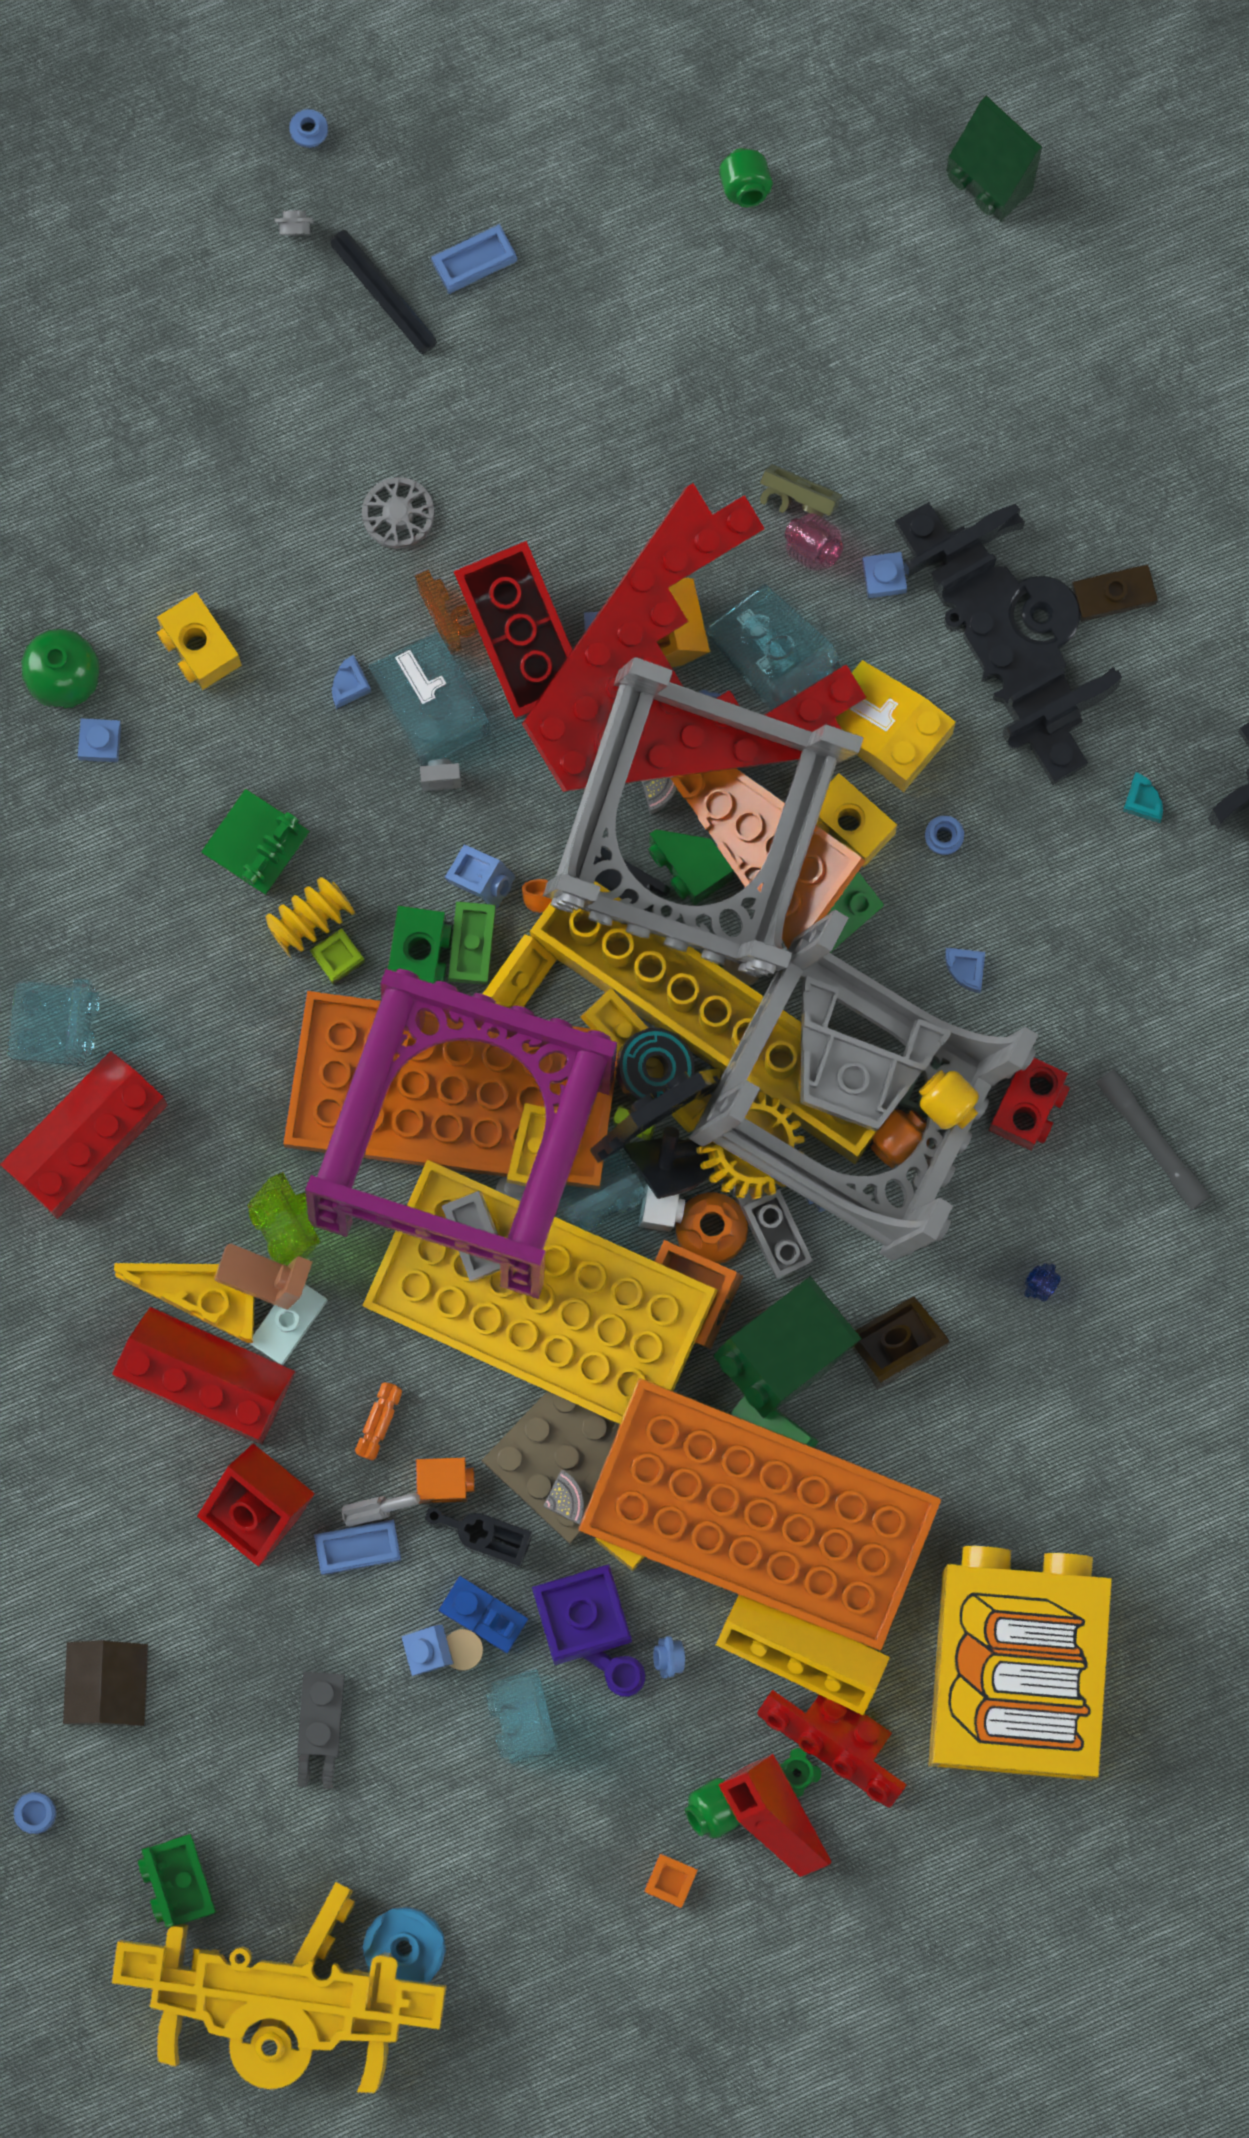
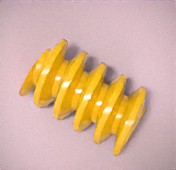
[265,877,356,958]

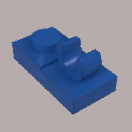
[438,1576,529,1654]

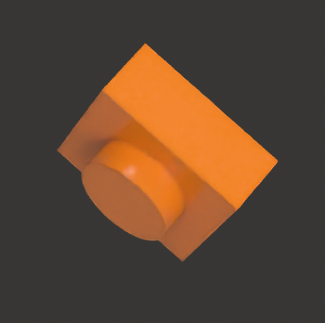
[644,1854,698,1908]

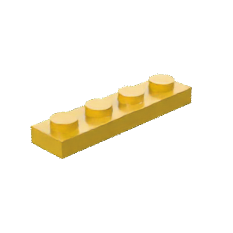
[580,988,712,1133]
[257,1882,355,2032]

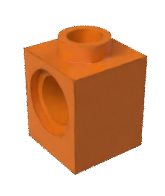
[416,1458,475,1504]

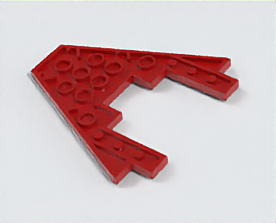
[522,483,867,792]

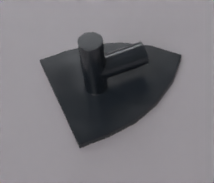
[624,1127,715,1199]

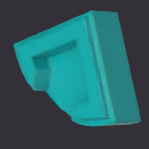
[1123,772,1163,823]

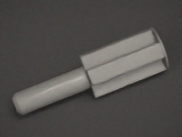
[342,1493,420,1528]

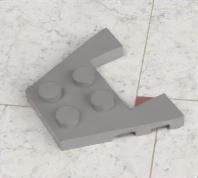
[800,976,952,1131]

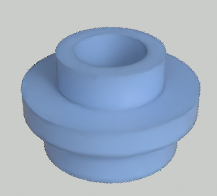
[289,109,328,148]
[925,816,964,855]

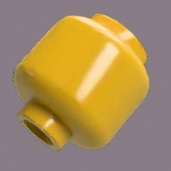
[919,1070,979,1130]

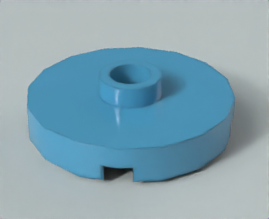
[363,1907,446,1983]

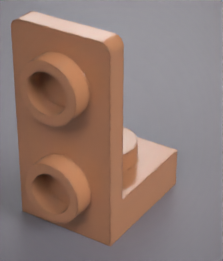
[215,1244,312,1310]

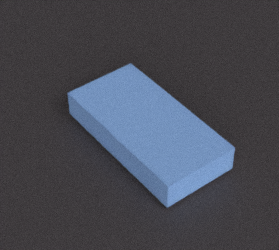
[431,224,517,294]
[314,1519,401,1575]

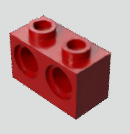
[989,1058,1071,1151]

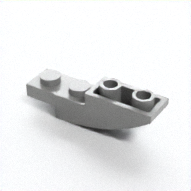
[731,1185,813,1279]

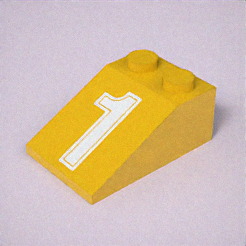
[835,660,956,792]

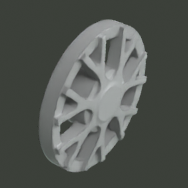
[362,477,435,549]

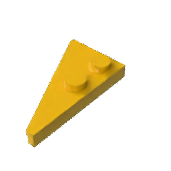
[114,1263,255,1343]

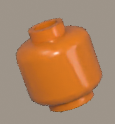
[871,1109,930,1169]

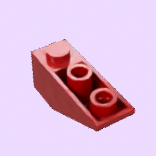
[718,1754,832,1877]

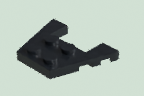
[590,1068,724,1163]

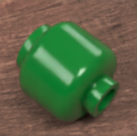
[719,148,773,208]
[685,1778,741,1839]

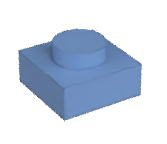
[862,552,907,598]
[78,718,121,762]
[402,1625,453,1676]

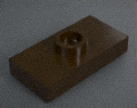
[1072,564,1158,622]

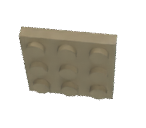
[481,1391,620,1545]

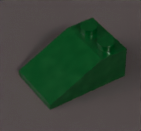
[946,95,1042,221]

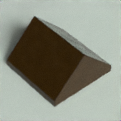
[852,1296,949,1390]
[63,1640,149,1726]

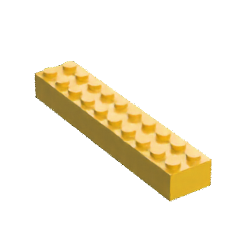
[530,881,899,1165]

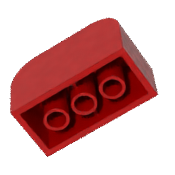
[453,540,573,720]

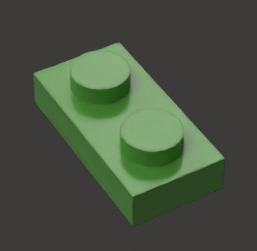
[448,901,496,985]

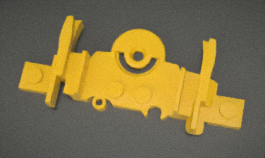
[112,1924,446,2093]

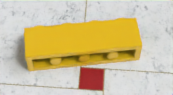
[716,1595,890,1715]

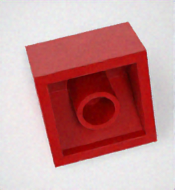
[197,1443,315,1567]

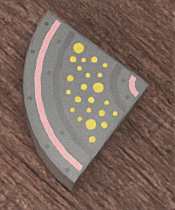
[641,778,677,814]
[543,1470,584,1525]

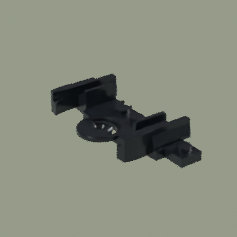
[895,502,1122,785]

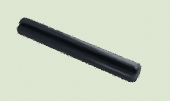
[330,230,437,354]

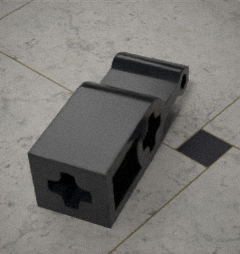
[425,1508,533,1570]

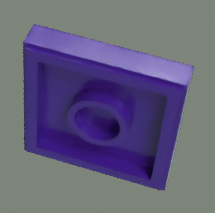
[532,1564,632,1666]

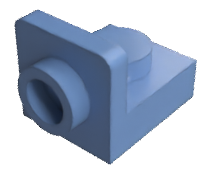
[444,845,515,908]

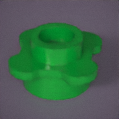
[779,1748,821,1798]

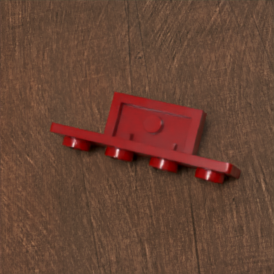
[757,1690,907,1808]

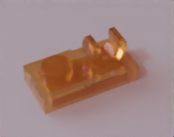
[415,570,478,655]

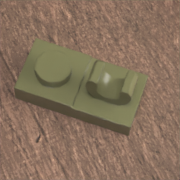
[760,464,842,517]

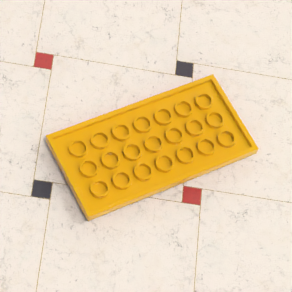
[362,1160,718,1424]

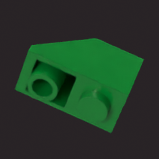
[648,829,734,906]

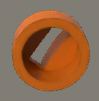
[522,879,552,913]

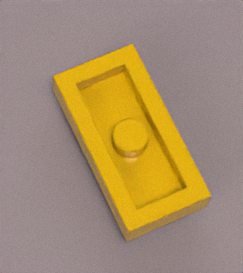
[483,934,557,1008]
[507,1103,557,1187]

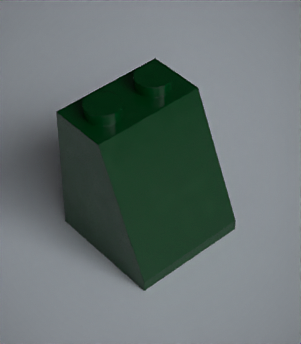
[713,1276,862,1419]

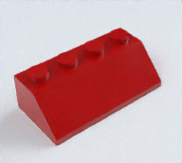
[0,1051,168,1219]
[112,1307,296,1445]

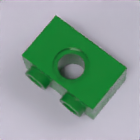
[388,906,452,984]

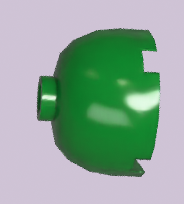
[21,628,100,709]

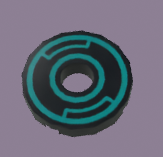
[616,1028,695,1102]

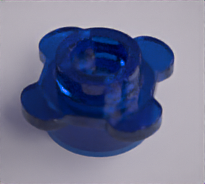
[1024,1263,1061,1302]

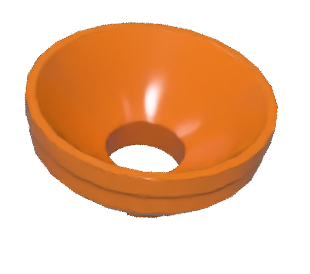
[676,1192,748,1264]

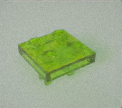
[247,1172,321,1266]

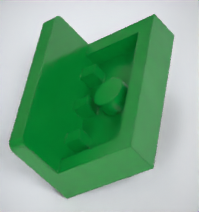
[138,1834,217,1929]

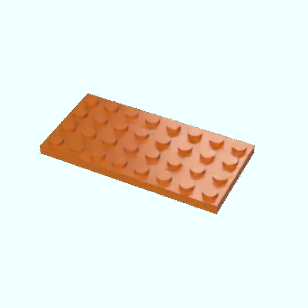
[283,991,618,1190]
[578,1378,942,1651]

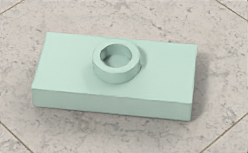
[249,1284,328,1366]

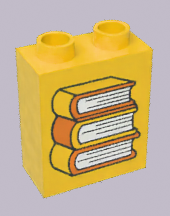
[928,1546,1112,1780]

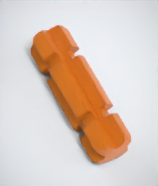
[355,1382,402,1460]

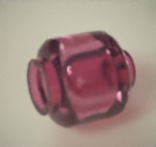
[784,513,844,571]

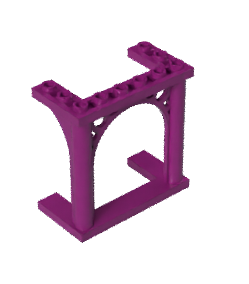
[305,969,617,1299]

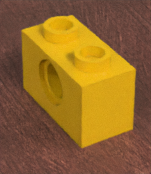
[156,592,242,690]
[816,773,897,868]

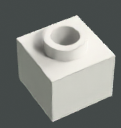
[638,1184,685,1232]

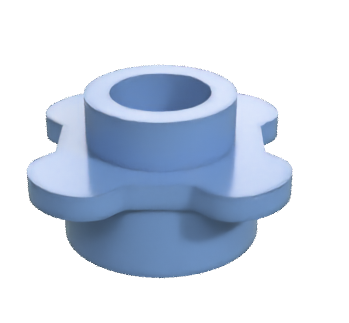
[653,1636,685,1678]

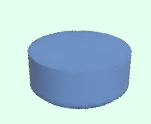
[14,1792,56,1834]

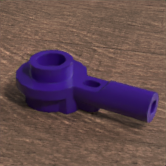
[582,1651,646,1697]

